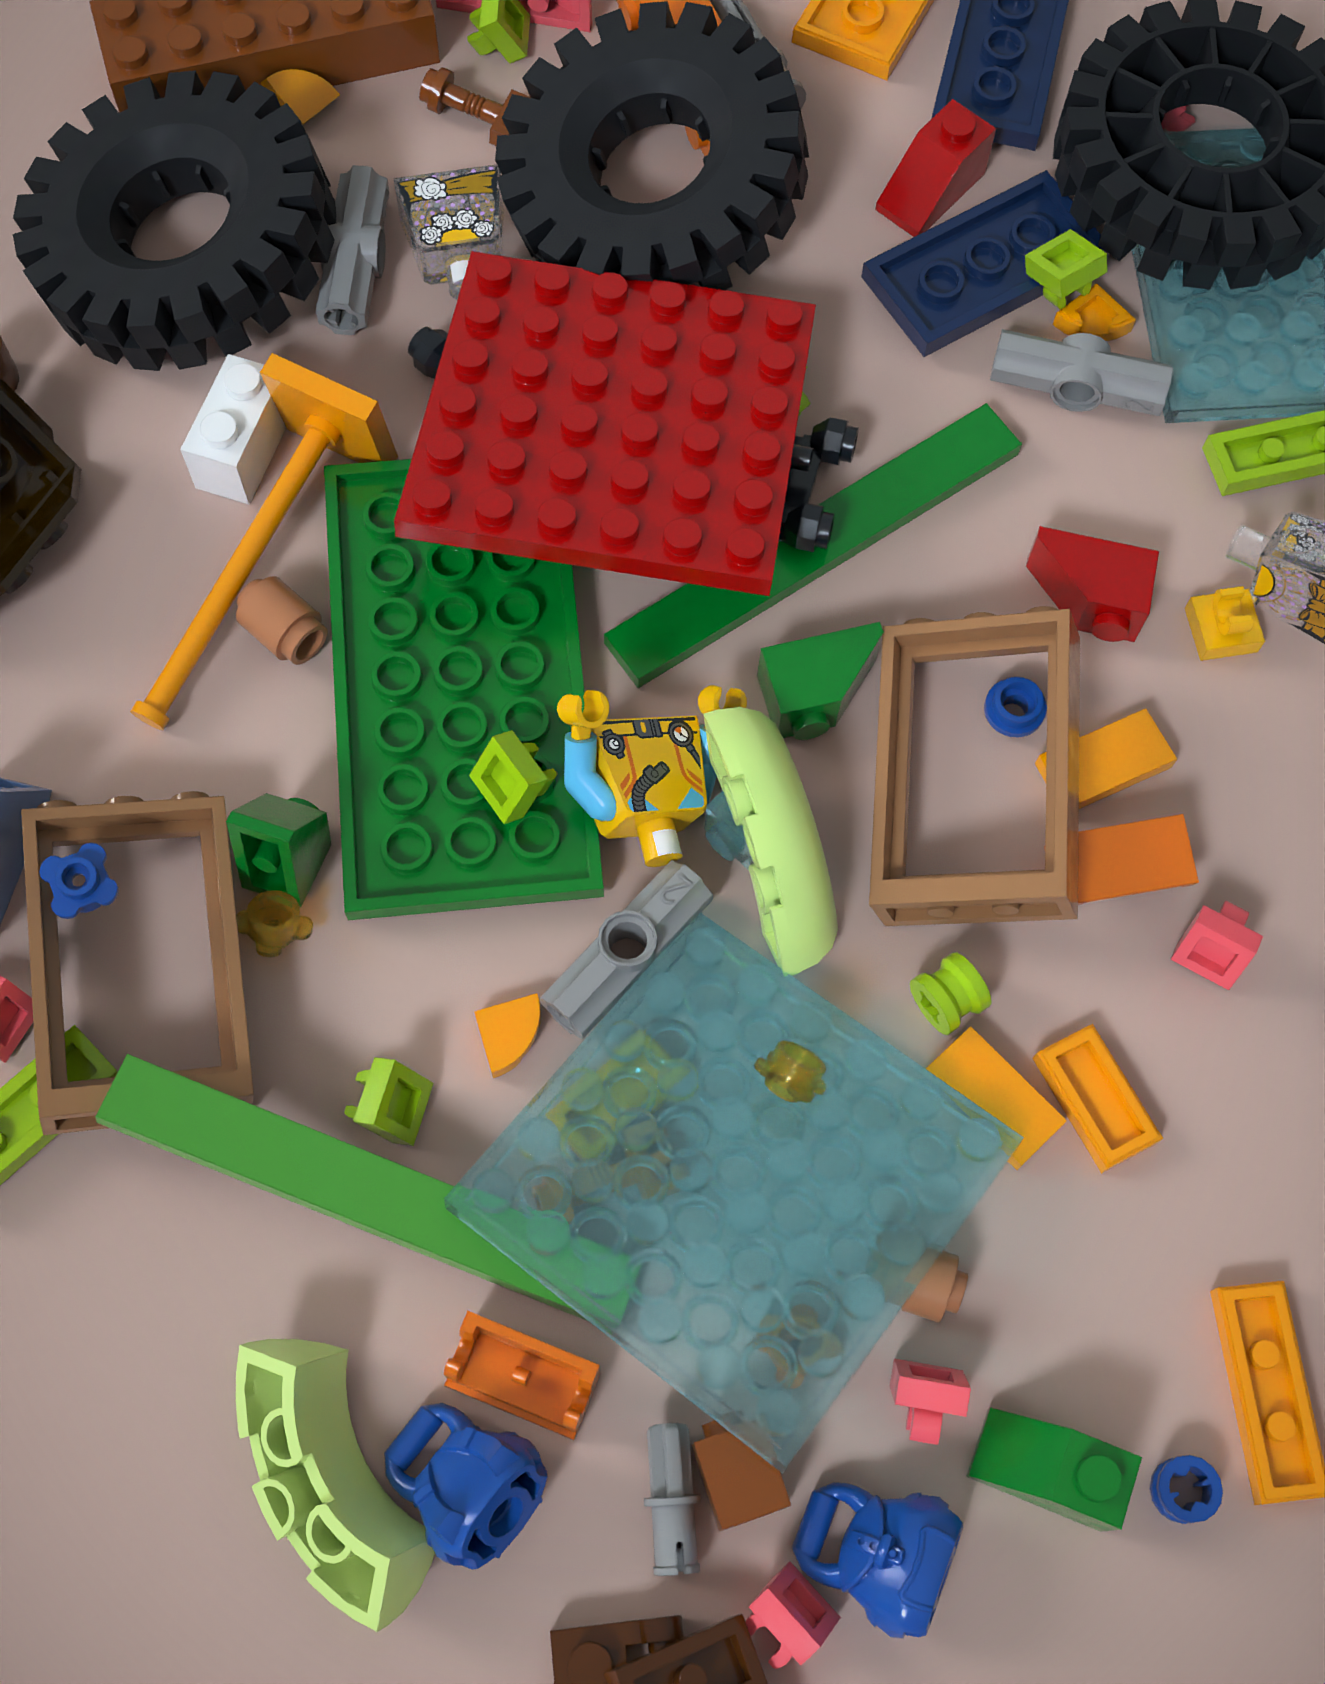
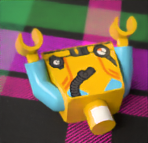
[557,685,747,867]

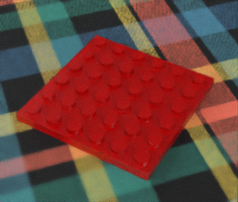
[394,251,816,596]

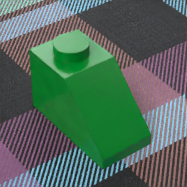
[757,622,884,740]
[226,793,331,907]
[966,1407,1142,1532]

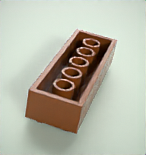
[89,0,440,113]

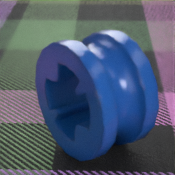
[1149,1455,1223,1524]

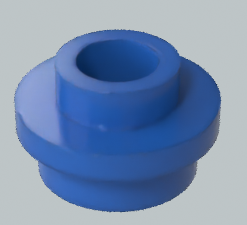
[984,677,1047,738]

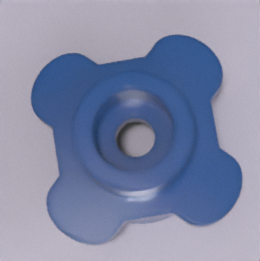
[39,843,119,919]

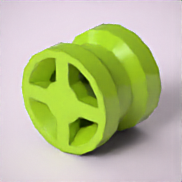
[909,952,992,1035]

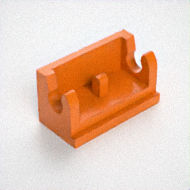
[1044,814,1199,905]
[444,1311,601,1440]

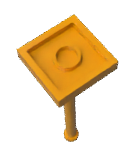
[130,353,398,731]

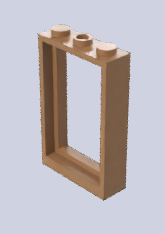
[869,606,1080,926]
[21,791,254,1135]

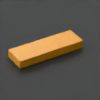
[1210,1280,1325,1506]

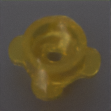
[236,891,313,957]
[754,1040,827,1103]

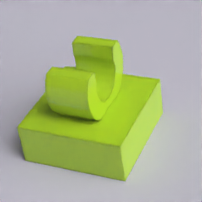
[467,0,530,64]
[1025,229,1107,310]
[469,730,557,824]
[344,1057,434,1146]

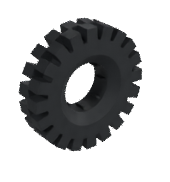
[1053,0,1325,290]
[495,1,809,290]
[13,71,337,371]

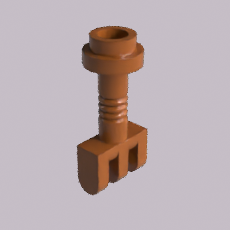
[419,67,531,146]

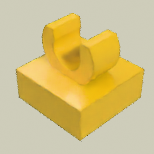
[1184,586,1265,661]

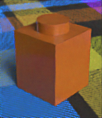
[691,1412,792,1532]

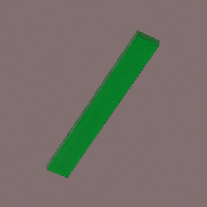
[604,403,1022,688]

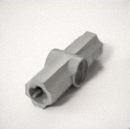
[316,165,389,335]
[990,329,1173,416]
[540,860,713,1040]

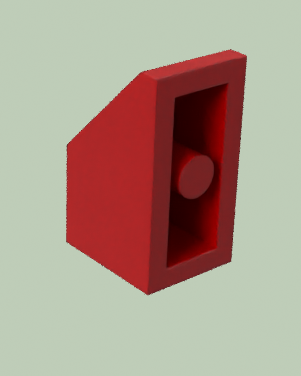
[875,99,996,237]
[1026,526,1159,642]

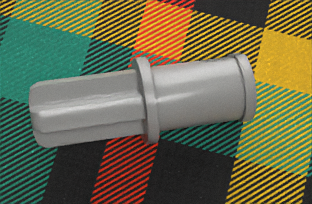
[644,1423,701,1576]

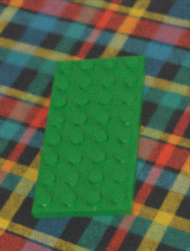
[324,459,604,921]

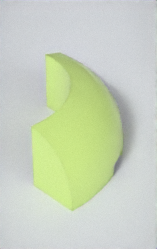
[703,707,838,978]
[236,1339,435,1632]

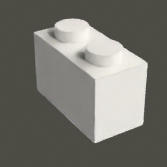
[180,354,286,505]

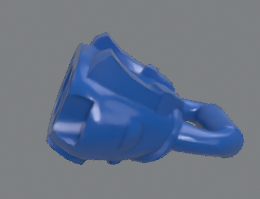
[384,1403,548,1569]
[792,1482,963,1639]

